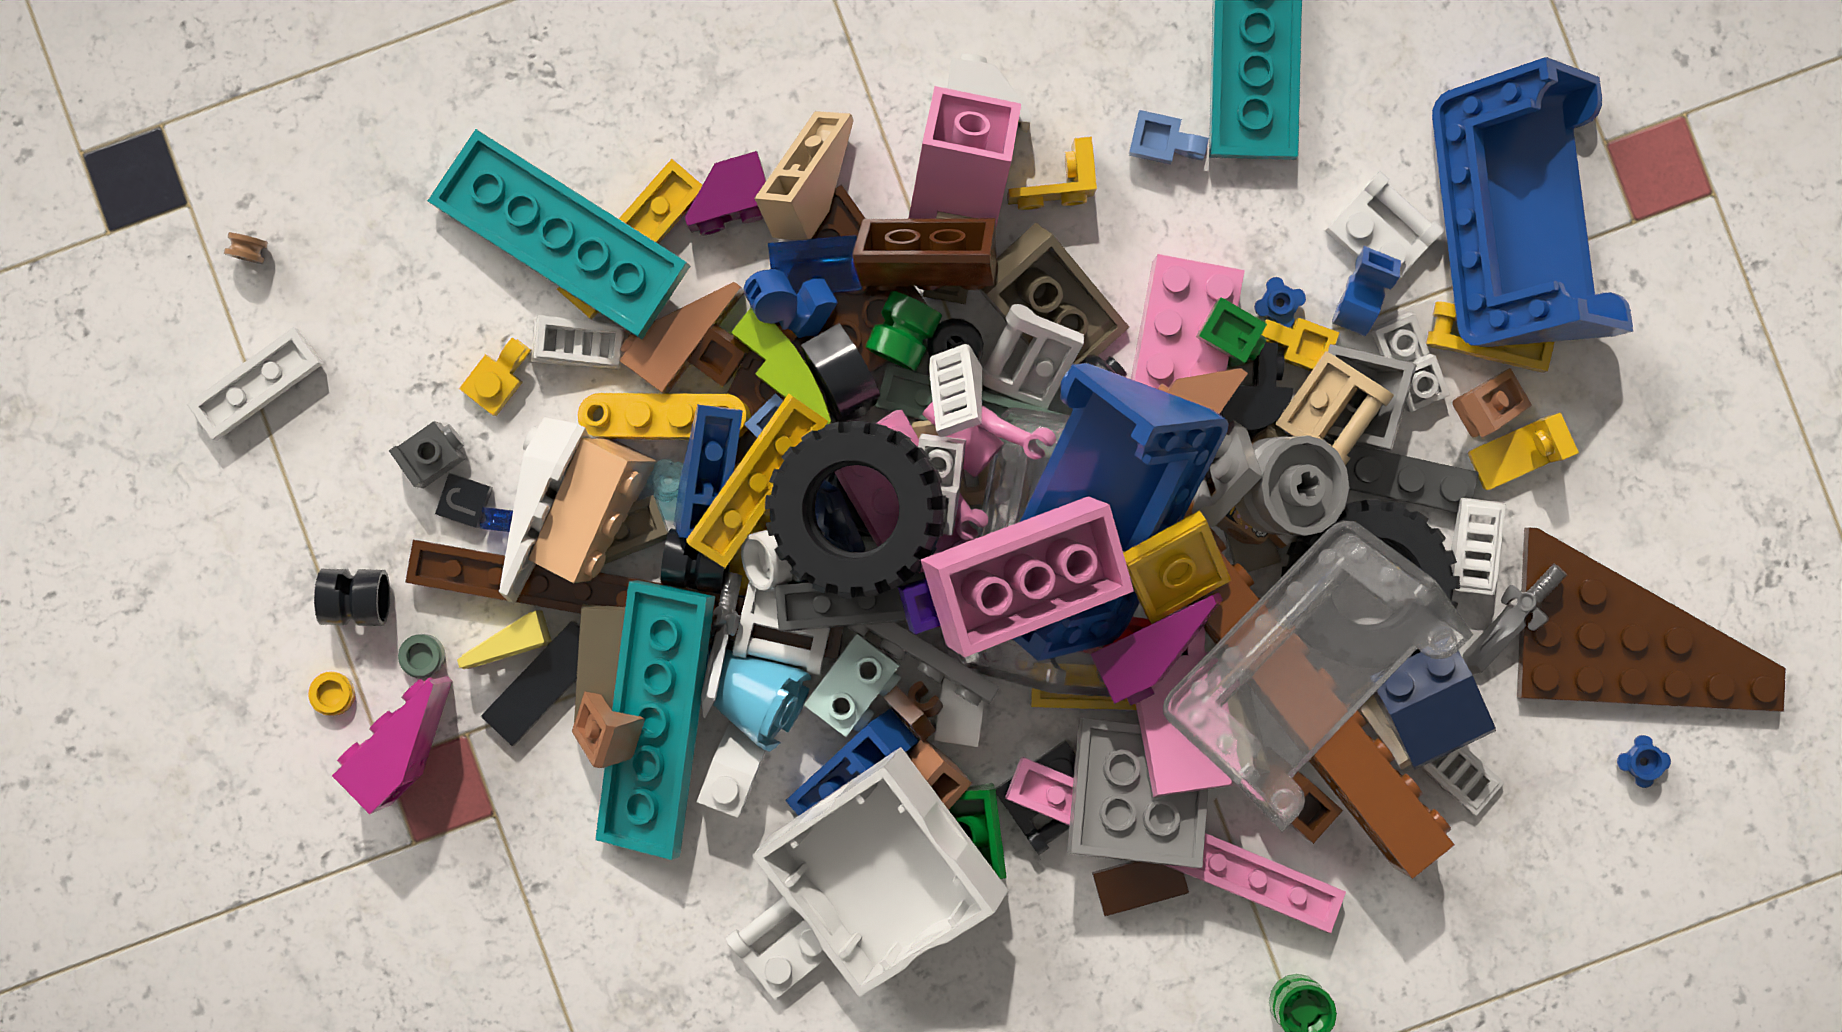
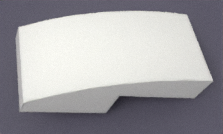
[1370,312,1450,413]
[918,434,966,535]
[934,647,992,747]

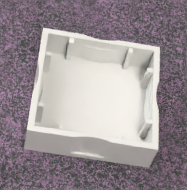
[752,747,1009,997]

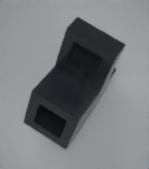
[801,323,880,422]
[1220,342,1294,432]

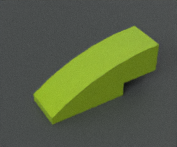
[731,307,833,428]

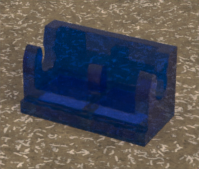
[768,235,862,295]

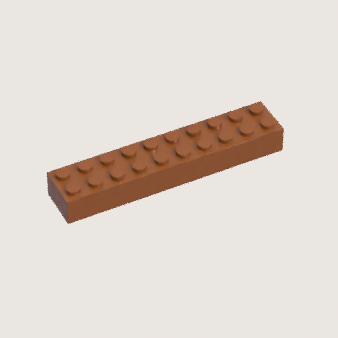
[1183,502,1455,879]

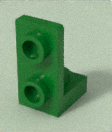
[1196,297,1267,367]

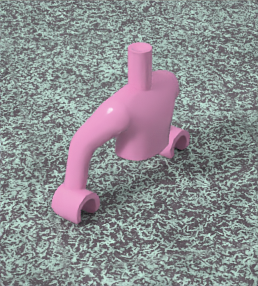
[922,402,1056,540]

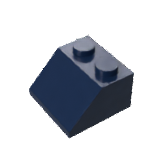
[1369,638,1496,770]

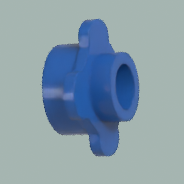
[1254,277,1306,327]
[1617,735,1671,788]

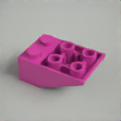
[332,676,452,815]

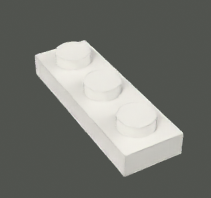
[186,327,323,441]

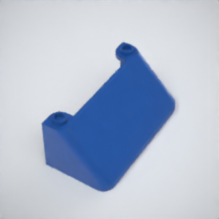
[1432,57,1634,347]
[1013,363,1229,661]

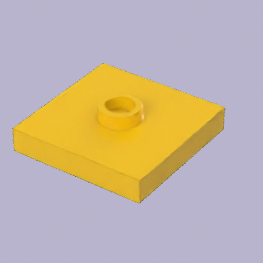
[1123,511,1231,624]

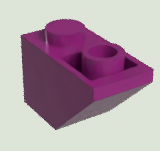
[685,151,766,236]

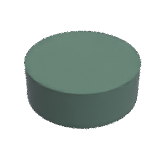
[398,634,445,678]

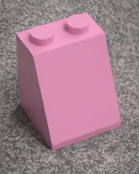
[908,86,1021,226]

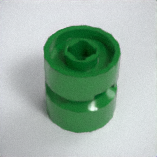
[865,291,942,372]
[1269,974,1337,1032]

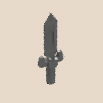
[1463,563,1567,675]
[701,572,742,719]

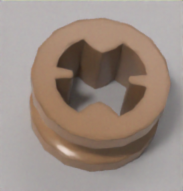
[224,232,268,264]

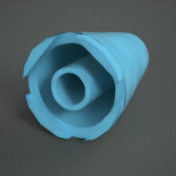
[703,644,811,752]

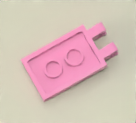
[1136,626,1244,797]

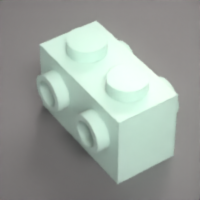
[804,634,901,737]

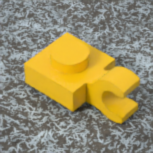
[1261,318,1340,372]
[459,338,531,416]

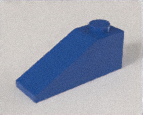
[673,404,743,538]
[785,708,919,816]

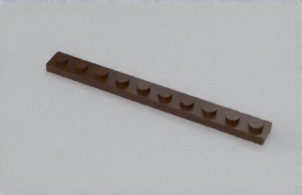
[405,539,844,659]

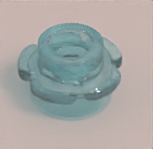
[647,459,683,502]

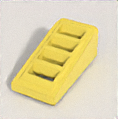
[457,610,552,669]

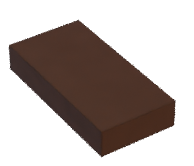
[1092,861,1189,916]

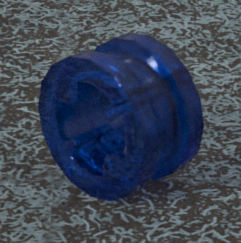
[480,507,513,532]

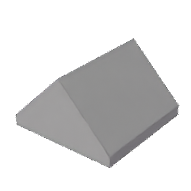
[1325,344,1417,450]

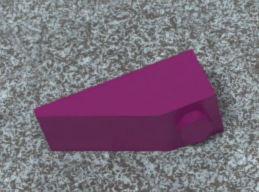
[1090,592,1223,706]

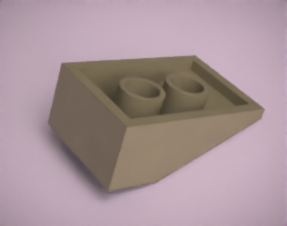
[979,223,1129,370]

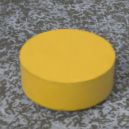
[308,672,355,716]

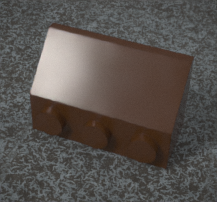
[853,218,997,290]

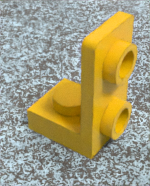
[1007,136,1097,210]
[1468,412,1579,490]

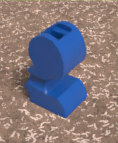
[1332,246,1401,337]
[743,269,838,338]

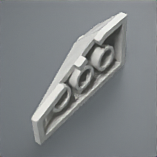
[499,417,590,604]

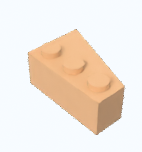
[528,438,659,583]

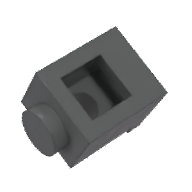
[389,421,466,489]

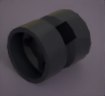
[660,528,730,594]
[314,569,390,626]

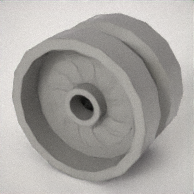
[1235,435,1349,536]

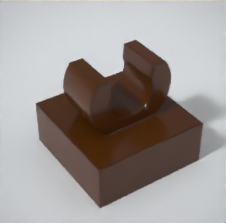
[688,323,750,387]
[883,681,943,742]

